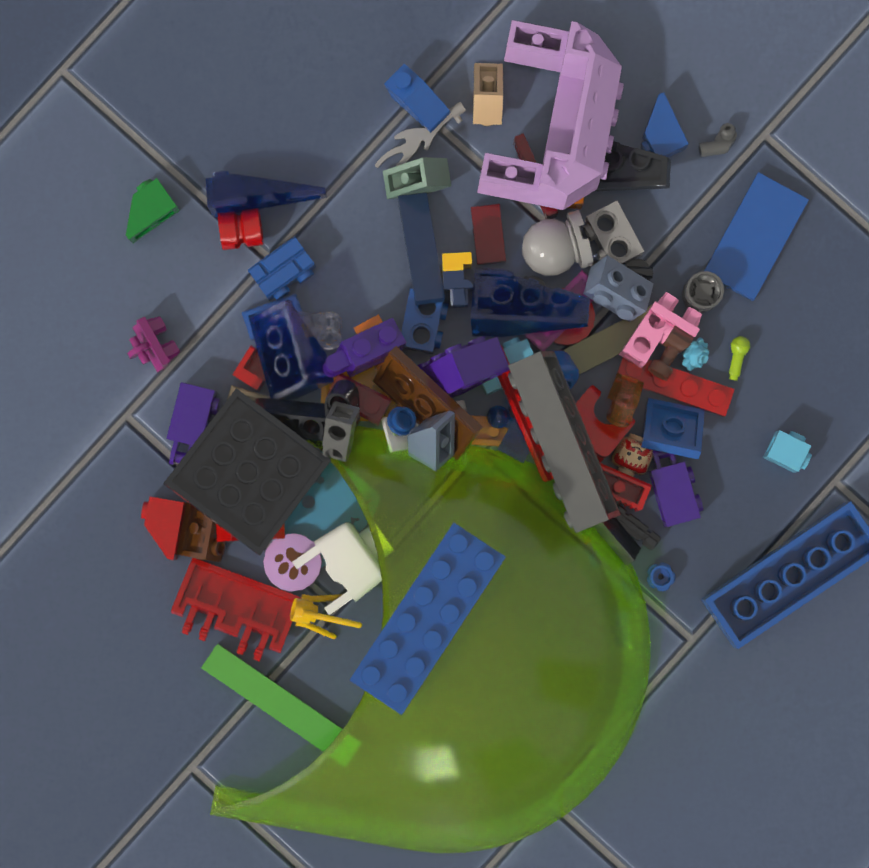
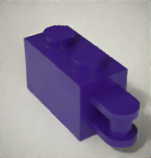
[323,318,407,377]
[166,382,221,465]
[648,450,703,527]

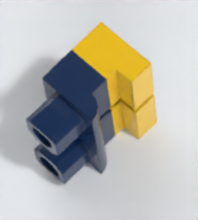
[442,252,473,308]

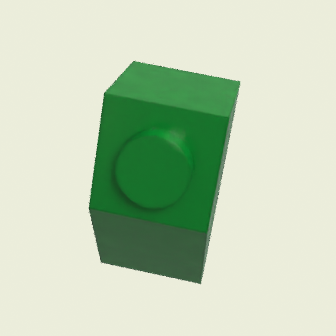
[126,178,180,243]

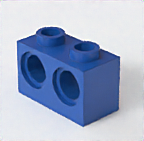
[401,288,449,355]

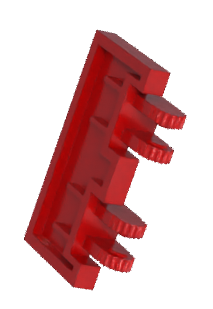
[171,558,301,662]

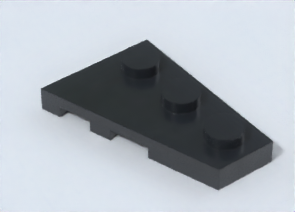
[595,141,671,191]

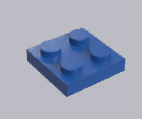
[641,398,705,459]

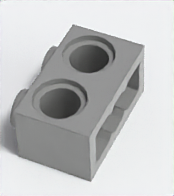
[583,201,644,265]

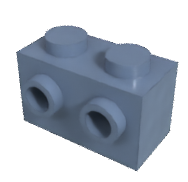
[583,255,654,322]

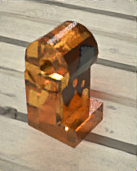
[606,373,644,427]

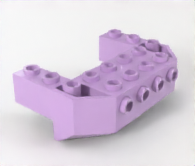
[477,20,624,210]

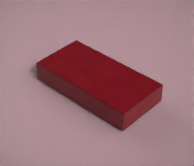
[471,204,506,265]

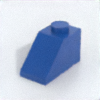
[384,64,451,133]
[641,92,689,157]

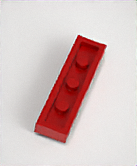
[615,357,735,417]

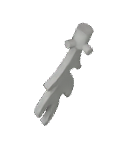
[375,102,466,168]

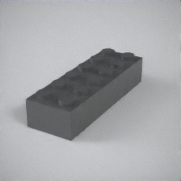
[508,351,621,533]

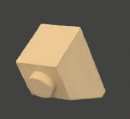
[473,63,503,126]

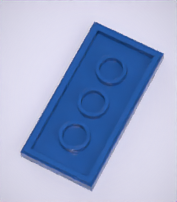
[704,172,809,301]

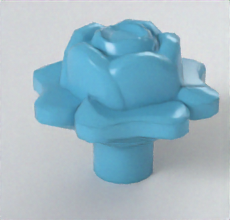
[682,337,709,371]

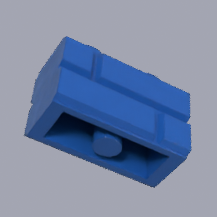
[248,236,316,301]

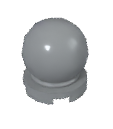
[522,210,593,276]

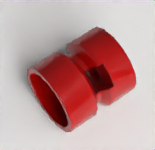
[218,208,264,251]

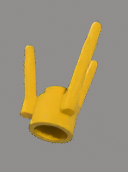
[290,594,362,639]

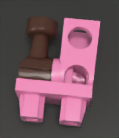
[619,292,702,381]

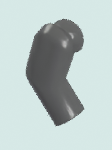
[699,123,737,157]

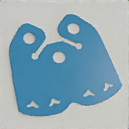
[273,451,380,568]

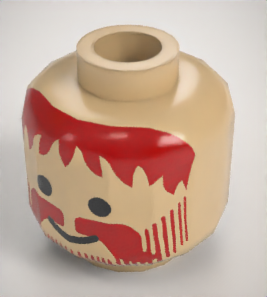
[612,433,653,477]

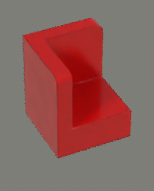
[232,346,277,392]

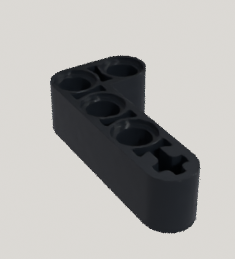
[254,380,360,441]

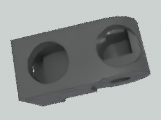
[322,401,360,462]

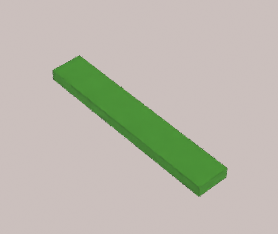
[201,643,362,767]

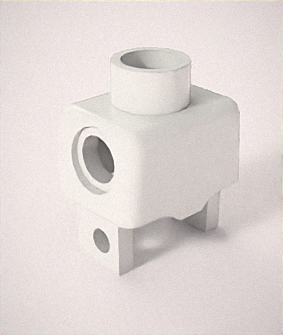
[292,522,394,615]

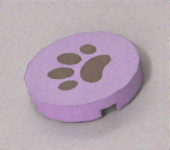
[263,533,322,592]

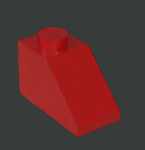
[141,496,186,560]

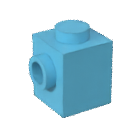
[763,430,812,473]

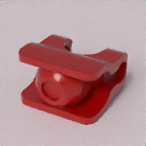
[576,385,636,463]

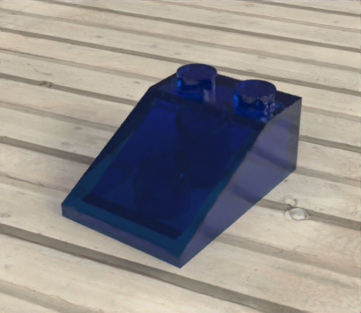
[249,300,334,400]

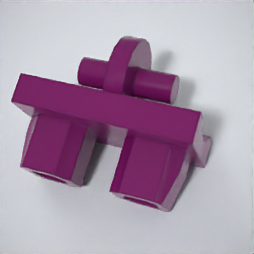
[127,316,180,373]

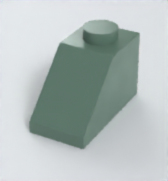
[383,157,451,199]

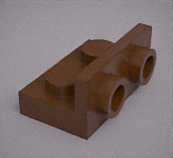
[176,501,226,562]

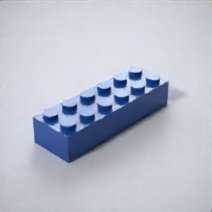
[701,501,869,649]
[350,523,506,715]

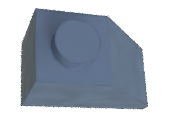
[407,411,455,471]

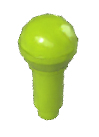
[729,336,750,381]

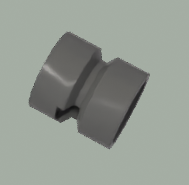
[682,271,724,313]

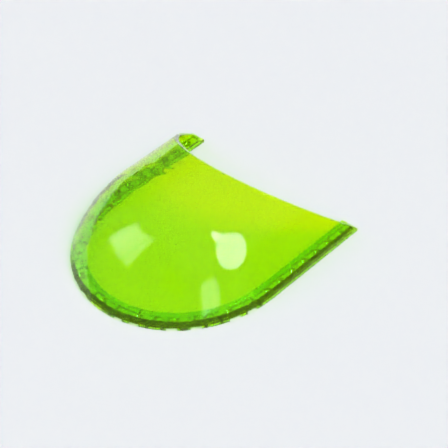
[210,417,651,853]

